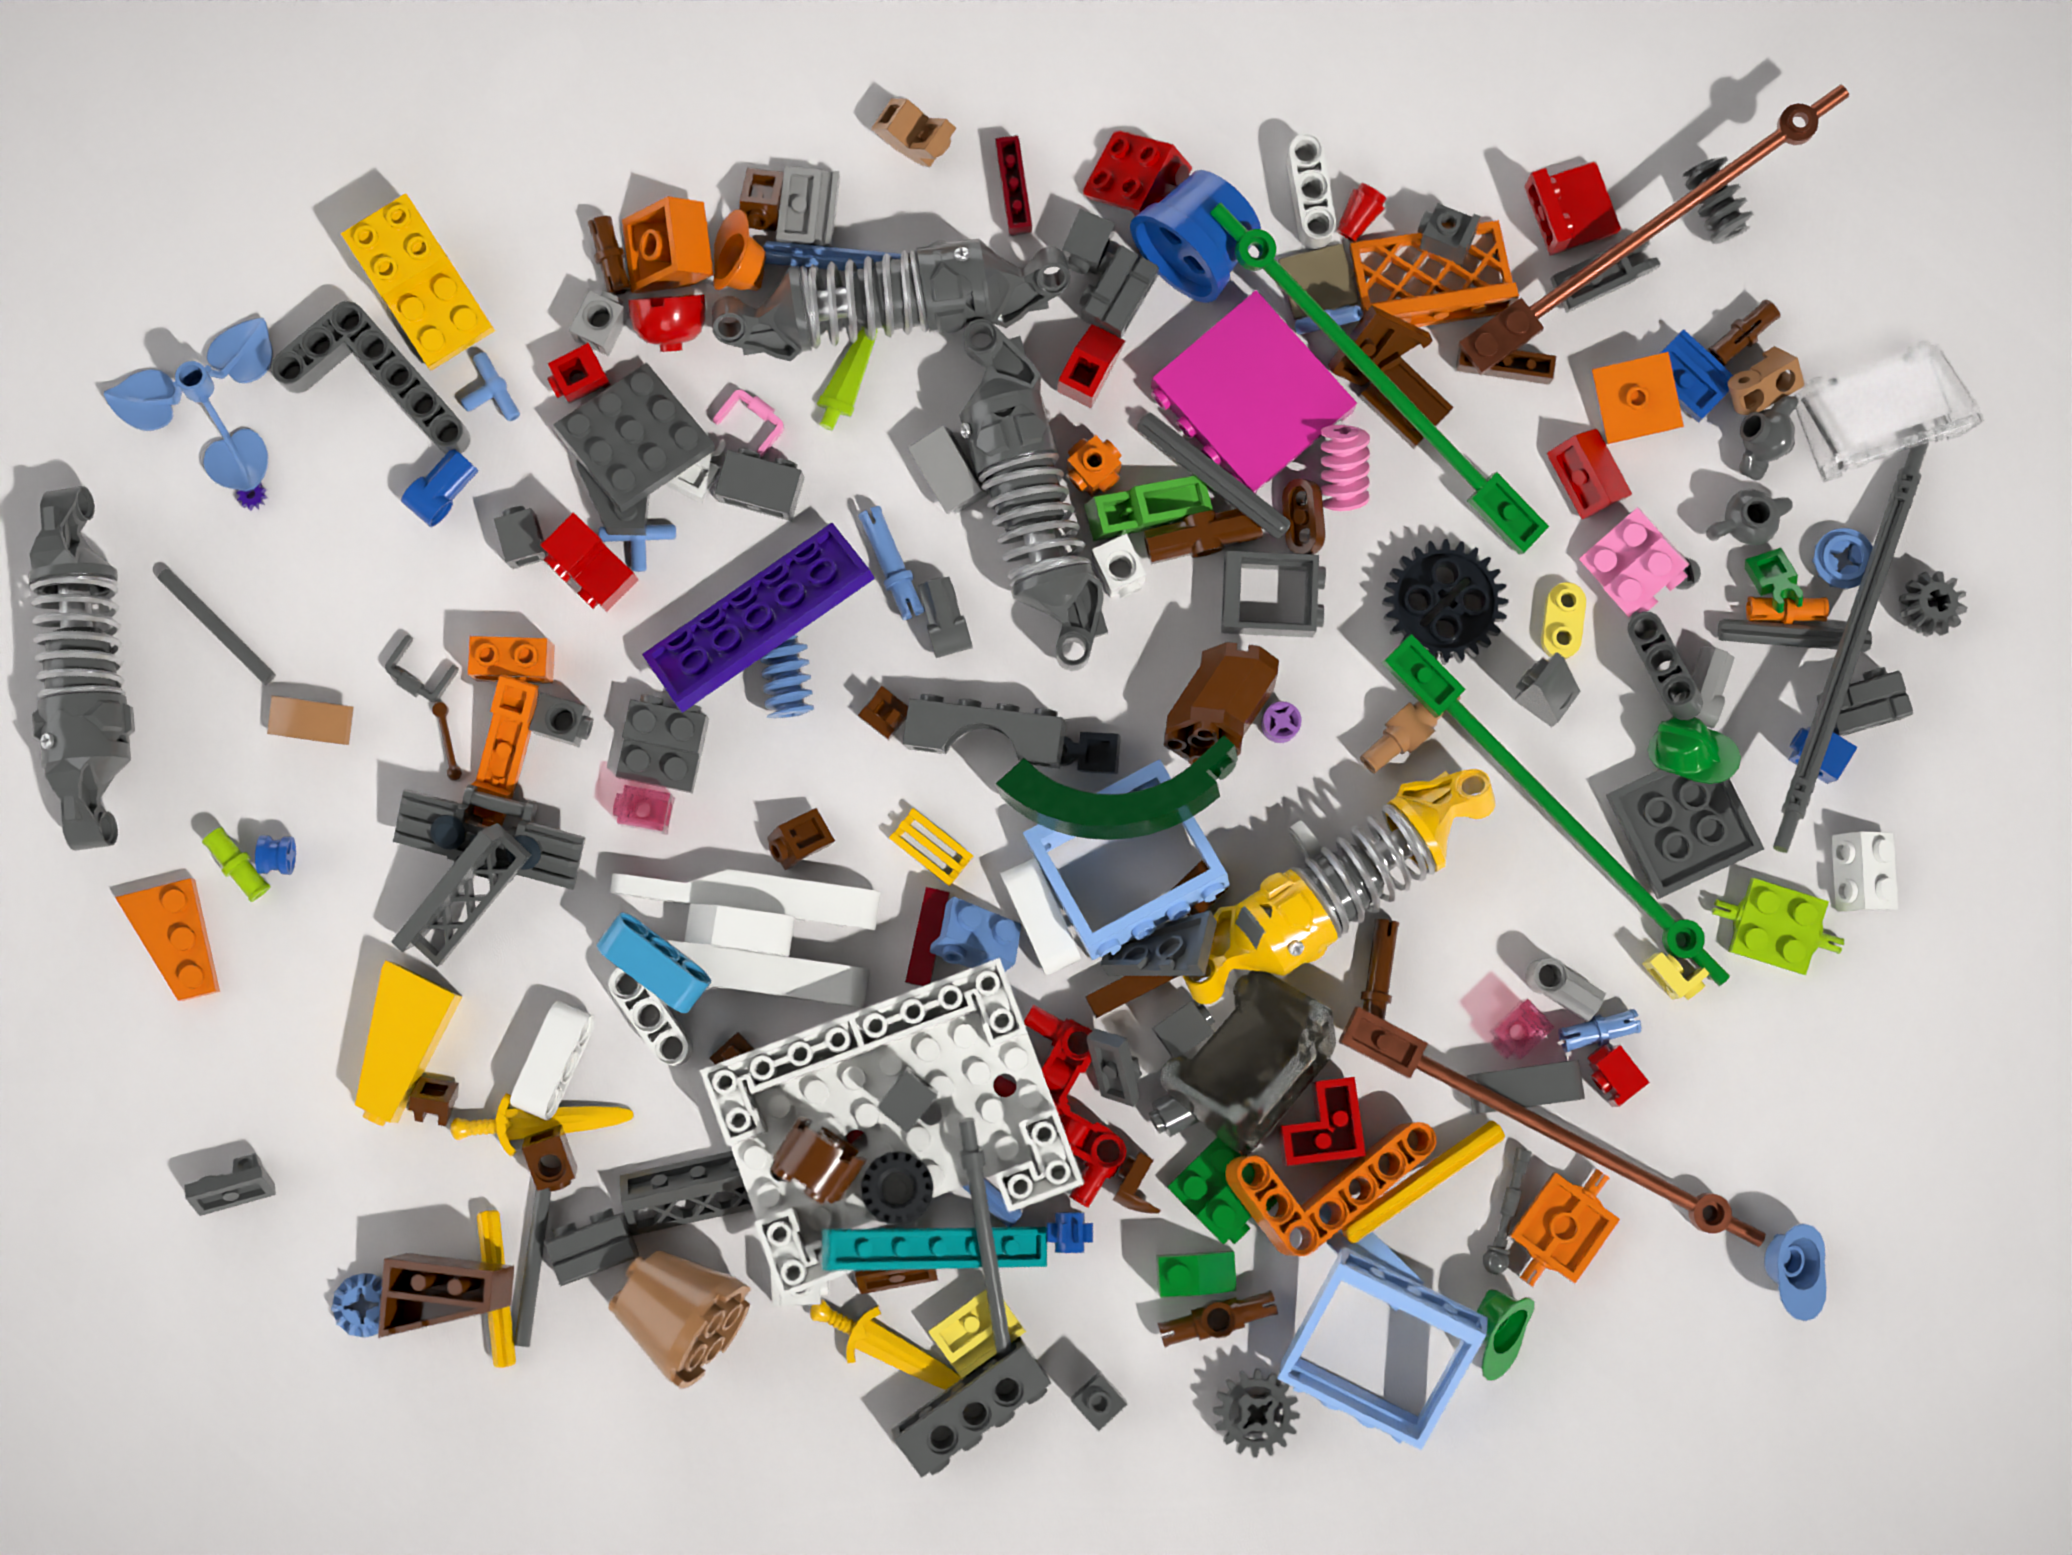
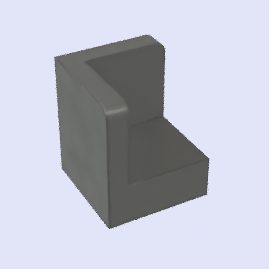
[878,1066,938,1133]

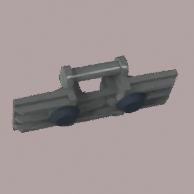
[393,784,586,890]

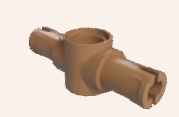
[1360,696,1461,774]

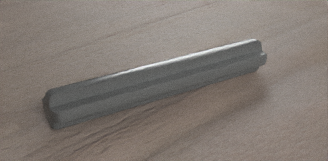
[1718,619,1872,652]

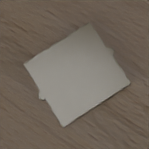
[1278,244,1358,320]

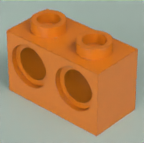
[468,636,555,683]

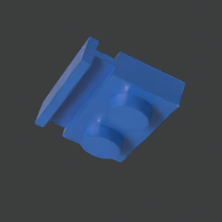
[1659,329,1733,423]

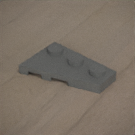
[1101,910,1217,976]

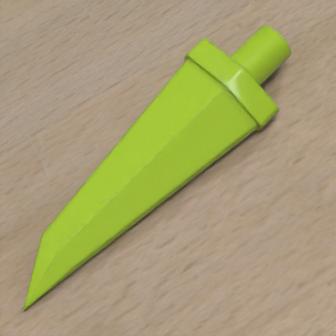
[817,327,877,431]

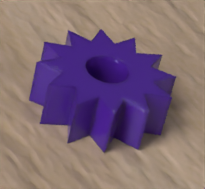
[235,482,268,511]

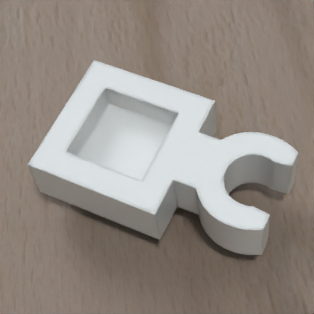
[667,431,726,504]

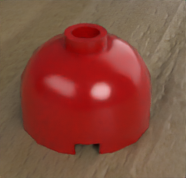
[628,294,706,352]

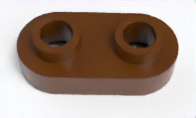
[1282,478,1326,555]

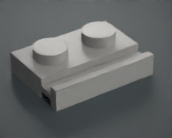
[776,166,840,247]

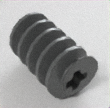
[1682,156,1754,244]

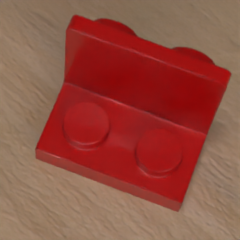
[1524,162,1621,256]

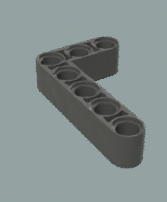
[271,301,471,454]

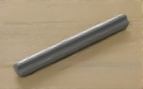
[1137,413,1291,539]

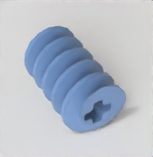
[760,635,814,718]

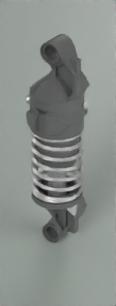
[712,238,1071,361]
[959,319,1108,671]
[28,486,135,851]

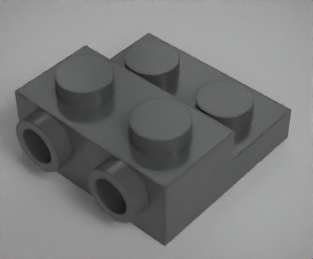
[616,694,709,794]

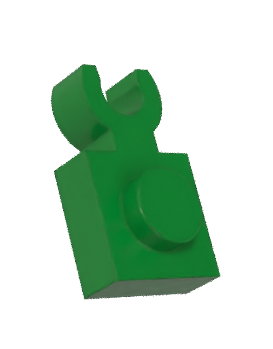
[1745,548,1803,613]

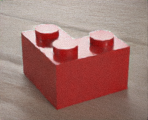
[540,512,639,612]
[1278,1077,1366,1166]

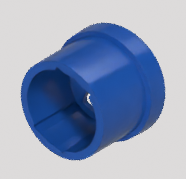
[1130,170,1261,303]

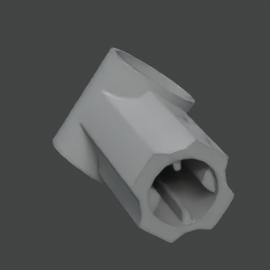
[1678,646,1735,729]
[1525,958,1606,1022]

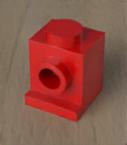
[547,342,611,404]
[1587,1044,1650,1107]

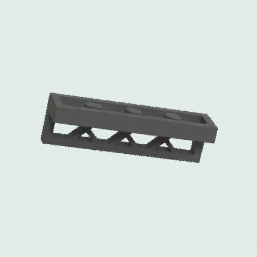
[391,823,532,967]
[620,1151,781,1236]

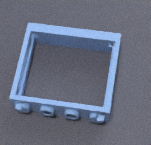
[1023,759,1230,961]
[1277,1246,1488,1450]

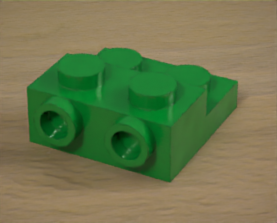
[1167,1132,1277,1245]

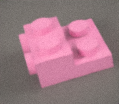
[1579,507,1690,617]

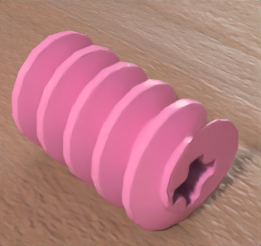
[1321,425,1370,511]

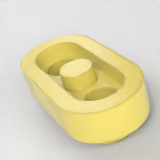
[1541,582,1586,659]

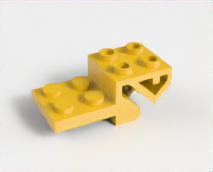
[341,193,495,371]

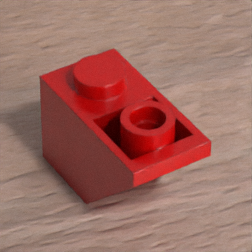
[1058,324,1126,409]

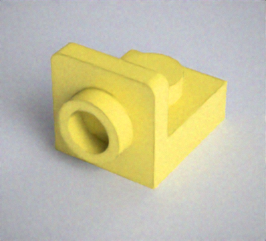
[1642,952,1710,1000]

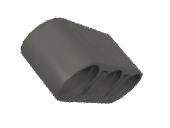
[1627,611,1703,720]
[1467,1060,1585,1114]

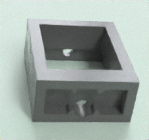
[1221,551,1326,638]

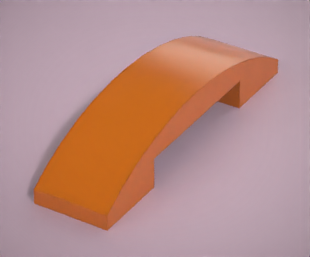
[471,674,539,827]

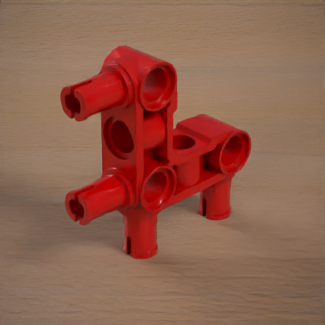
[993,1004,1126,1208]

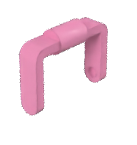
[712,390,784,458]

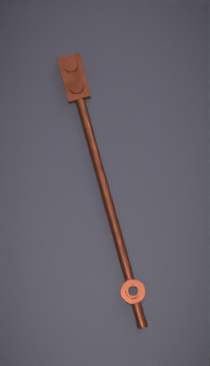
[1458,84,1849,376]
[1338,1007,1766,1247]

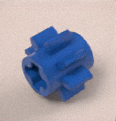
[1047,1212,1093,1253]

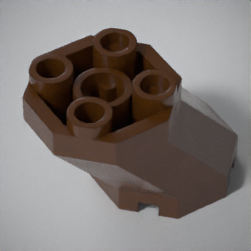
[1163,642,1279,764]

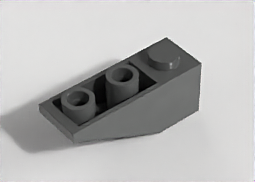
[1514,652,1581,727]

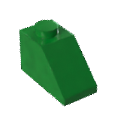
[1156,1251,1237,1297]

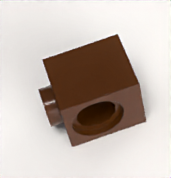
[521,1124,578,1192]

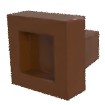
[858,686,908,741]
[409,1077,459,1126]

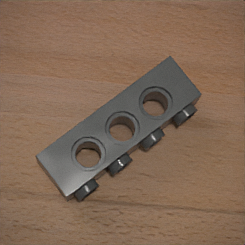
[891,1337,1052,1478]

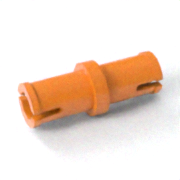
[1746,596,1829,624]

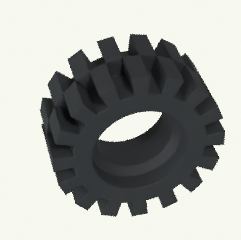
[861,1152,934,1225]

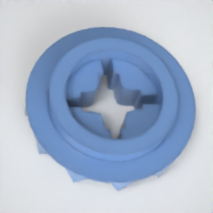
[1812,528,1873,590]
[331,1273,382,1338]

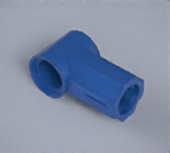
[401,449,479,527]

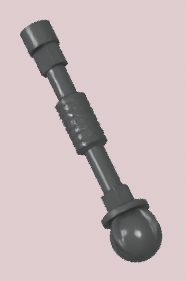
[1483,1148,1532,1274]

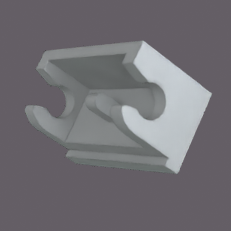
[908,426,989,514]

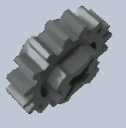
[1213,1368,1300,1458]

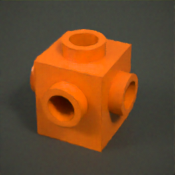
[1066,435,1122,497]

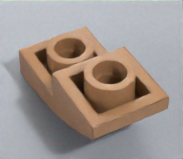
[267,695,354,745]

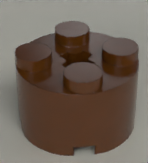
[771,1116,867,1205]

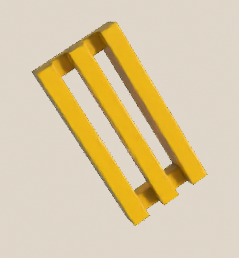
[889,808,974,887]

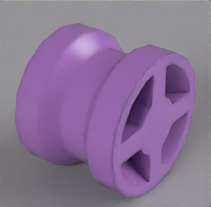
[1261,701,1302,743]

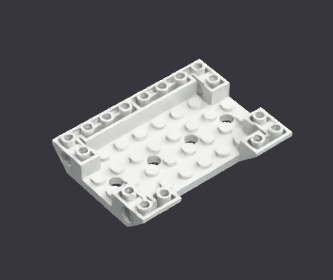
[700,958,1084,1299]

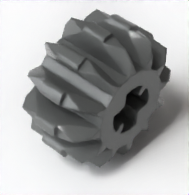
[1898,571,1968,637]

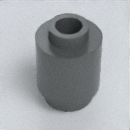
[1148,1084,1210,1137]

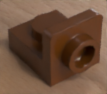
[739,168,784,231]
[767,808,835,870]

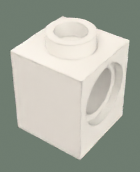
[1091,534,1146,598]

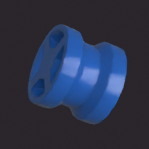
[255,835,296,875]

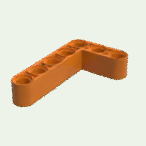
[1225,1122,1437,1256]

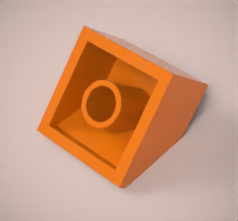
[622,196,714,293]

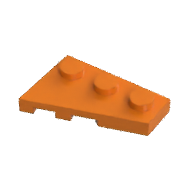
[115,878,220,1001]

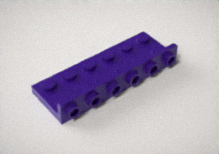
[642,522,875,713]

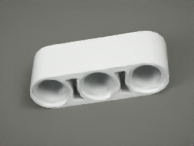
[1286,133,1336,250]
[1000,858,1081,976]
[609,968,693,1066]
[510,1001,595,1121]

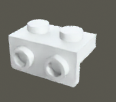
[1832,831,1898,912]

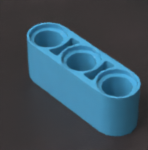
[596,913,711,1013]

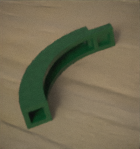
[995,736,1238,840]

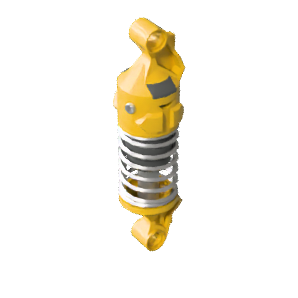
[1183,769,1496,1004]

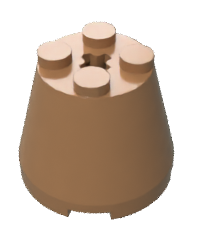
[608,1251,751,1389]

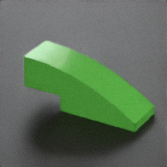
[1084,476,1213,542]

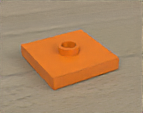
[1592,352,1684,444]

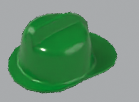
[1647,717,1741,784]
[1477,1289,1535,1381]

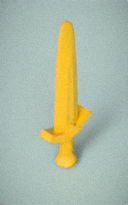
[450,1093,634,1157]
[810,1299,961,1390]

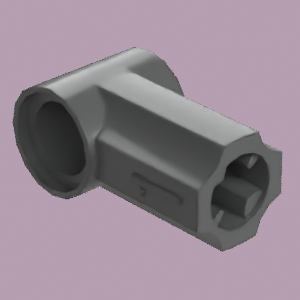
[918,577,973,658]

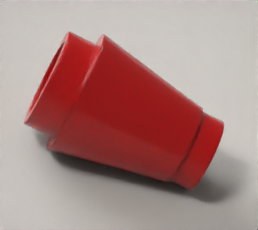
[1336,183,1387,242]

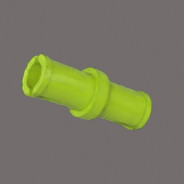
[202,827,271,902]

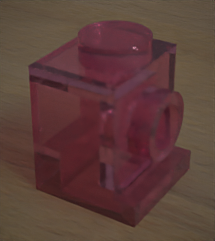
[613,785,675,835]
[1489,998,1555,1060]

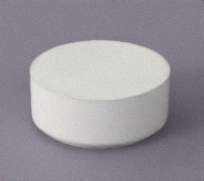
[1289,820,1321,859]

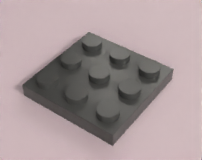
[553,363,715,513]
[1606,769,1764,899]

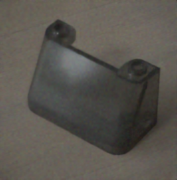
[1160,970,1336,1156]

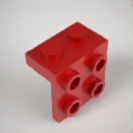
[1083,131,1193,216]

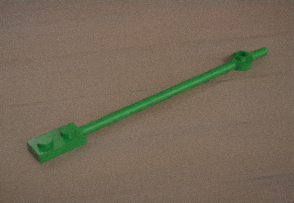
[1210,202,1549,555]
[1382,634,1730,986]

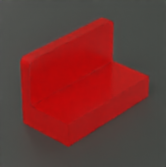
[1546,429,1632,520]

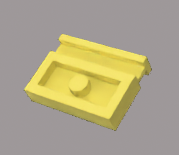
[928,1288,1026,1379]

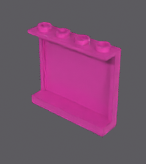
[1151,290,1357,494]

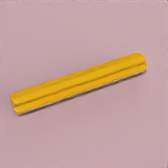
[477,1210,516,1368]

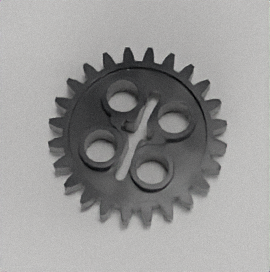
[1382,539,1509,665]

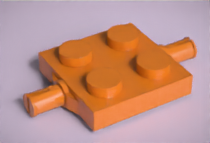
[1508,1168,1620,1287]

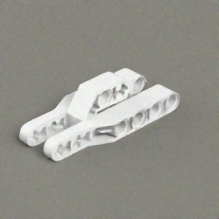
[603,869,881,1008]

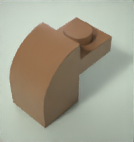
[871,98,957,167]

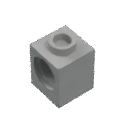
[569,290,629,356]

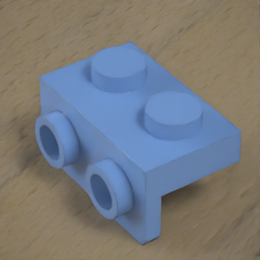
[930,896,1022,972]

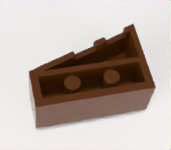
[378,1253,514,1338]

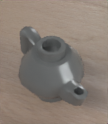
[1739,396,1799,481]
[1706,489,1793,545]

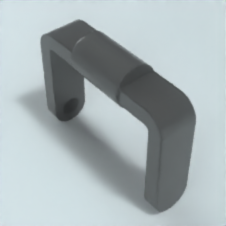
[385,635,459,702]

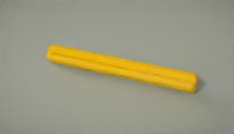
[1341,1120,1505,1244]

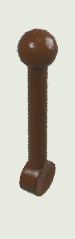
[432,702,462,781]

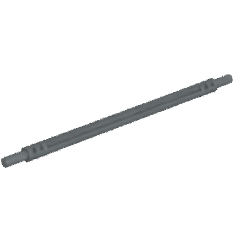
[1773,437,1929,853]

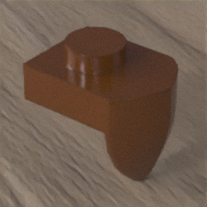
[1112,1152,1161,1214]

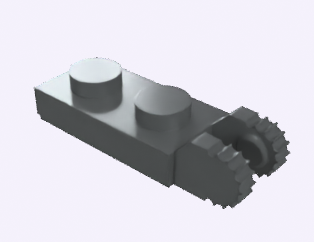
[1550,240,1661,313]

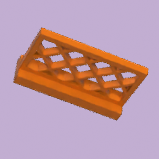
[1349,220,1519,327]

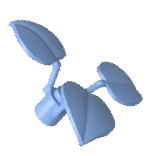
[104,318,273,492]

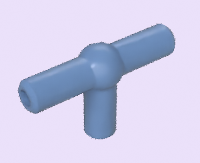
[1295,305,1363,335]
[461,352,520,421]
[599,524,676,572]

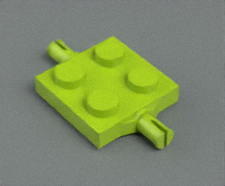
[1711,878,1845,976]

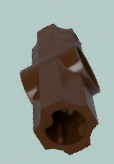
[1143,509,1263,565]

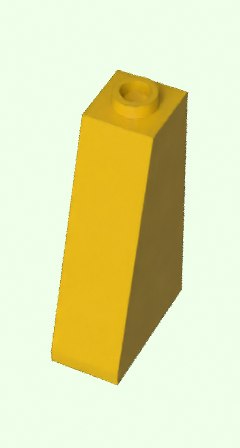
[355,960,463,1126]

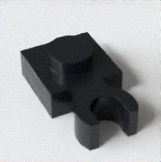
[1061,732,1121,774]

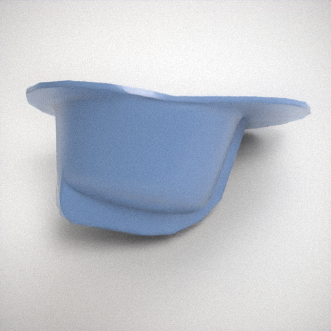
[1764,1224,1827,1321]

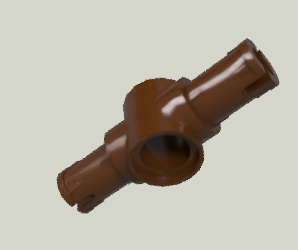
[1157,1290,1278,1348]

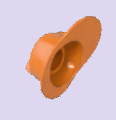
[713,209,766,291]

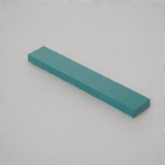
[822,1227,1047,1271]

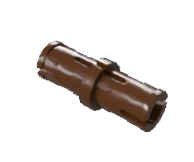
[587,215,632,296]
[1708,299,1781,366]

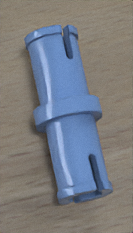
[1558,1009,1642,1052]

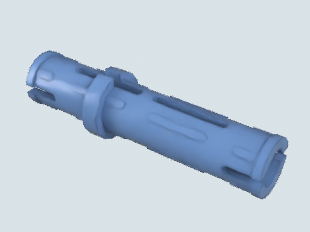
[858,506,925,620]

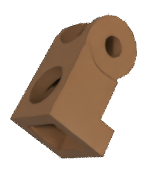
[1728,346,1805,415]

